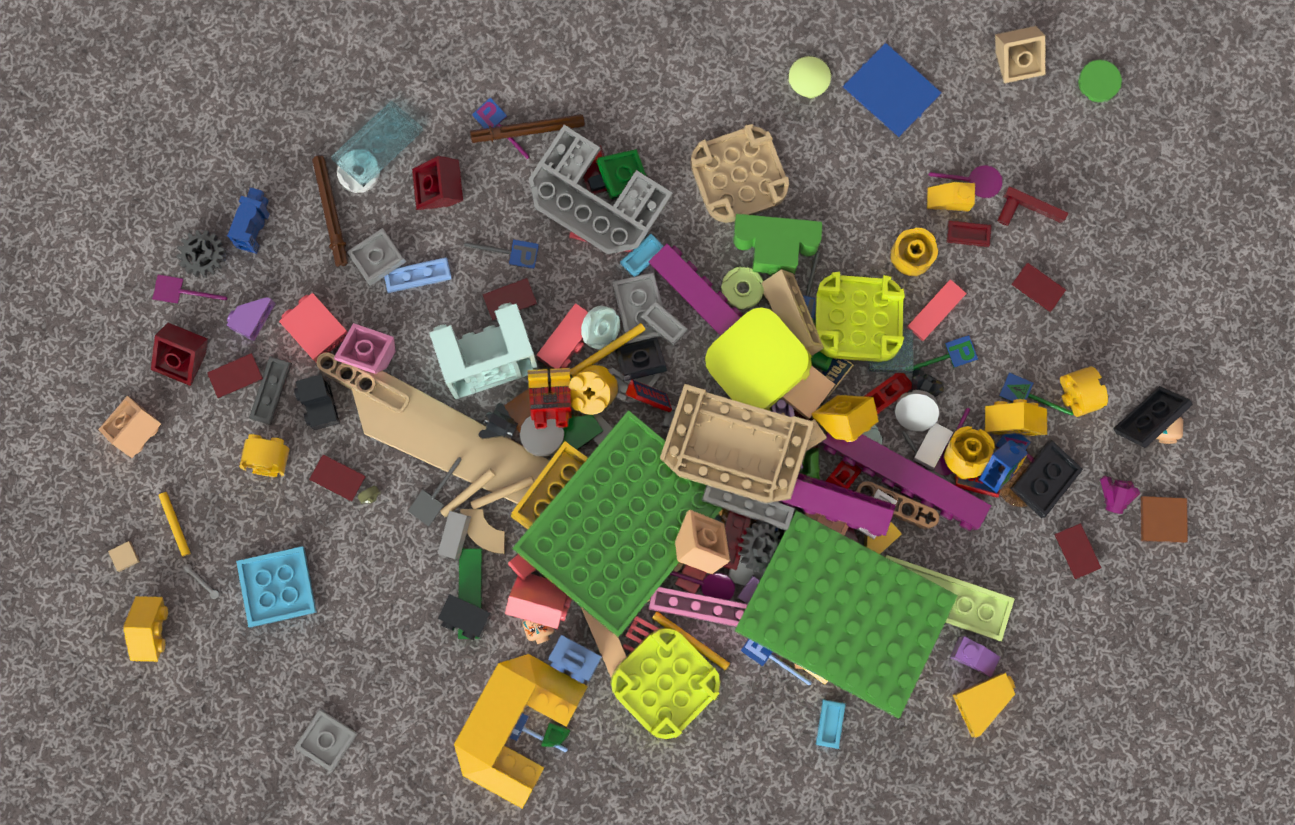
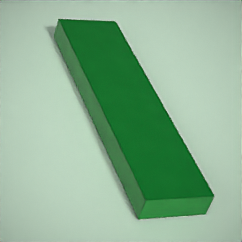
[458,549,482,639]

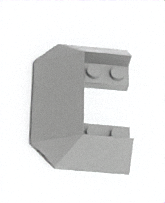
[529,125,673,255]

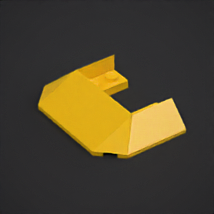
[454,654,588,809]

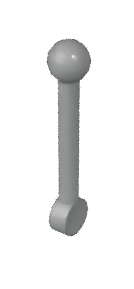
[183,564,219,599]

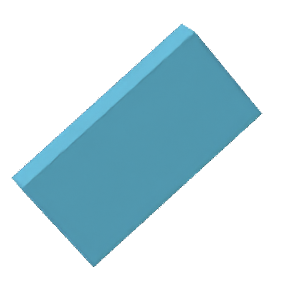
[620,234,664,277]
[816,699,846,749]

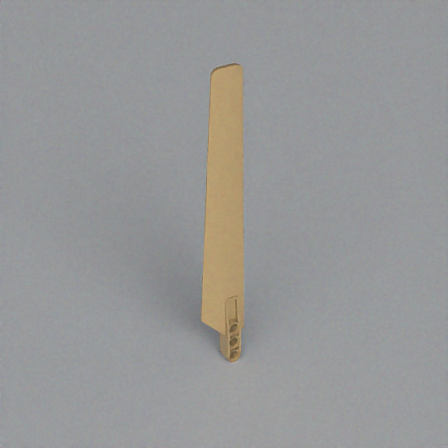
[317,353,683,572]

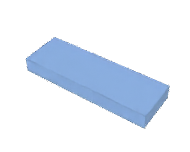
[384,257,452,293]

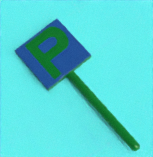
[905,335,978,372]

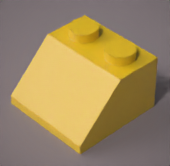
[812,395,879,442]

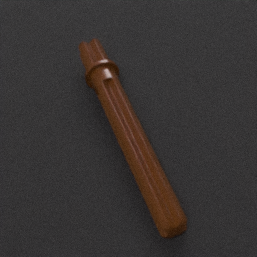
[470,114,585,143]
[312,155,348,267]

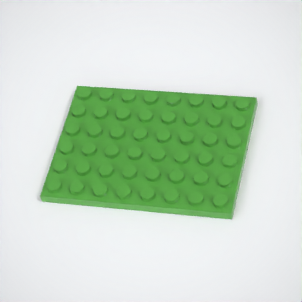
[512,410,722,637]
[734,510,958,718]

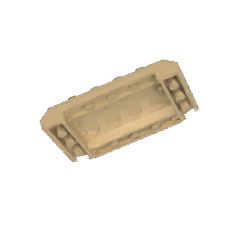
[660,384,814,503]

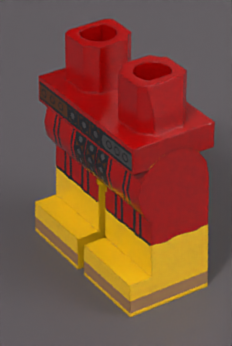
[527,368,572,429]

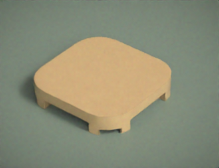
[690,124,789,223]

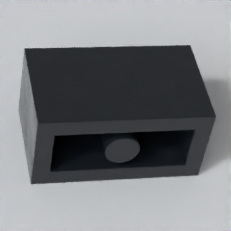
[438,594,492,640]

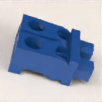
[227,188,270,254]

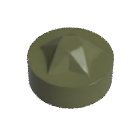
[358,486,381,504]

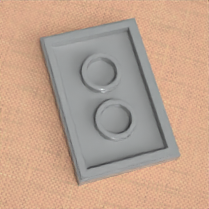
[612,272,663,344]

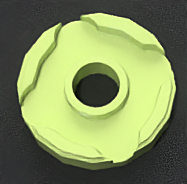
[721,267,764,310]

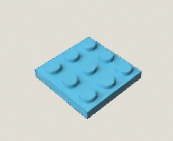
[236,546,317,628]

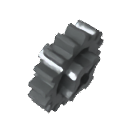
[177,230,226,278]
[738,522,781,572]

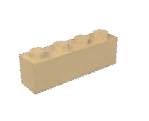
[762,269,824,356]

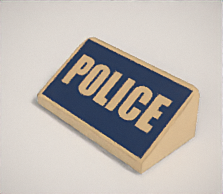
[820,358,854,401]

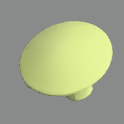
[788,56,831,98]

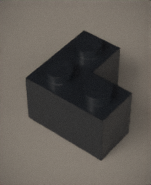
[294,374,340,430]

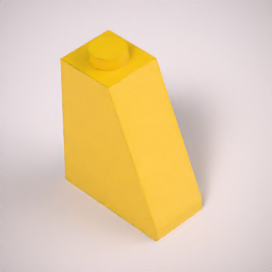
[953,673,1015,737]

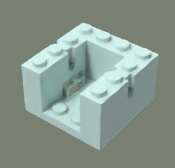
[429,303,538,399]

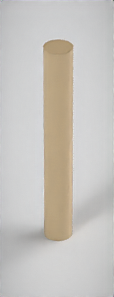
[440,469,496,517]
[471,476,535,510]

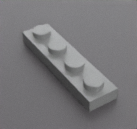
[701,485,795,530]

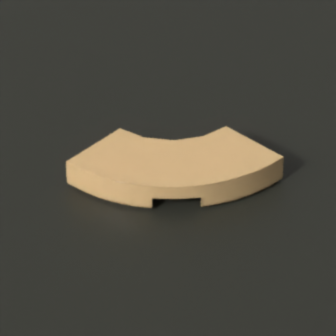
[460,509,505,554]

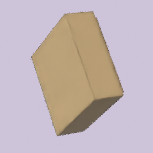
[108,541,140,572]

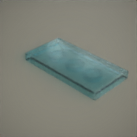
[331,101,423,187]

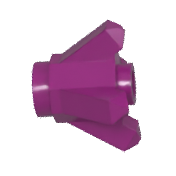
[1100,475,1140,514]

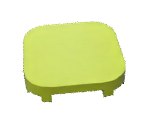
[815,272,905,362]
[705,307,812,411]
[610,628,720,739]

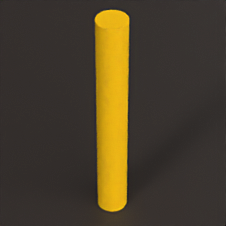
[158,492,191,557]

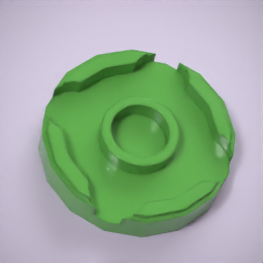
[1078,60,1122,102]

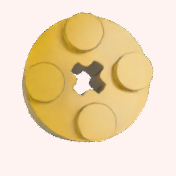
[891,228,938,276]
[568,365,618,415]
[1060,366,1108,417]
[944,426,995,480]
[239,434,290,477]

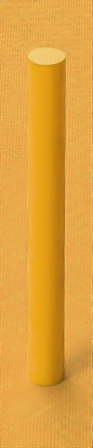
[570,323,646,378]
[652,611,730,670]

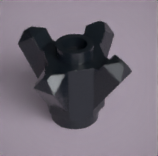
[911,368,944,397]
[478,403,518,439]

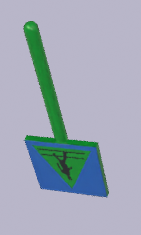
[999,373,1074,416]

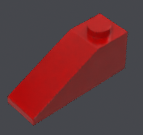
[863,370,912,415]

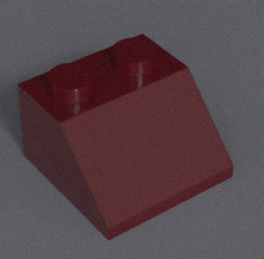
[412,156,463,210]
[151,323,208,386]

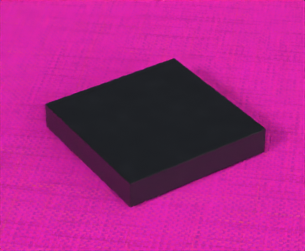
[615,337,667,382]

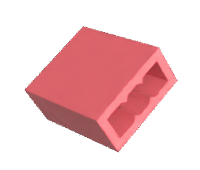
[279,293,348,363]
[505,574,572,629]

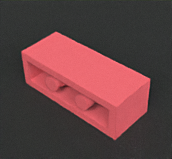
[536,303,588,369]

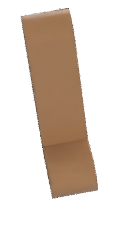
[855,481,939,530]

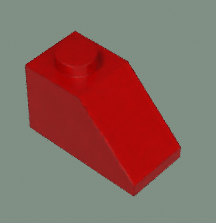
[825,461,862,489]

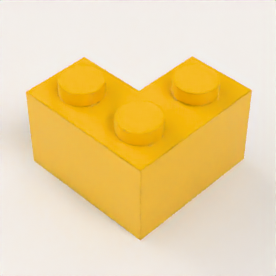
[985,399,1047,436]
[123,596,168,662]

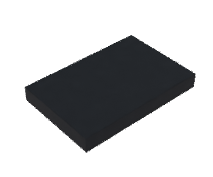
[1113,386,1193,448]
[1010,440,1083,518]

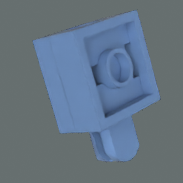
[548,635,602,683]

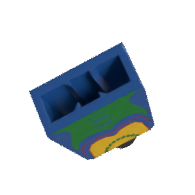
[979,440,1028,493]

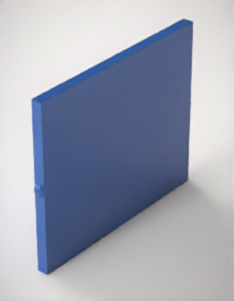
[843,43,941,137]

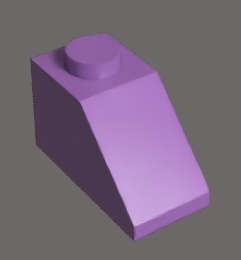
[227,297,275,341]
[950,636,1000,678]

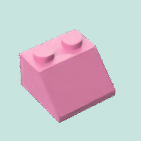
[334,323,395,374]

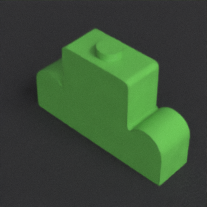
[733,214,822,276]

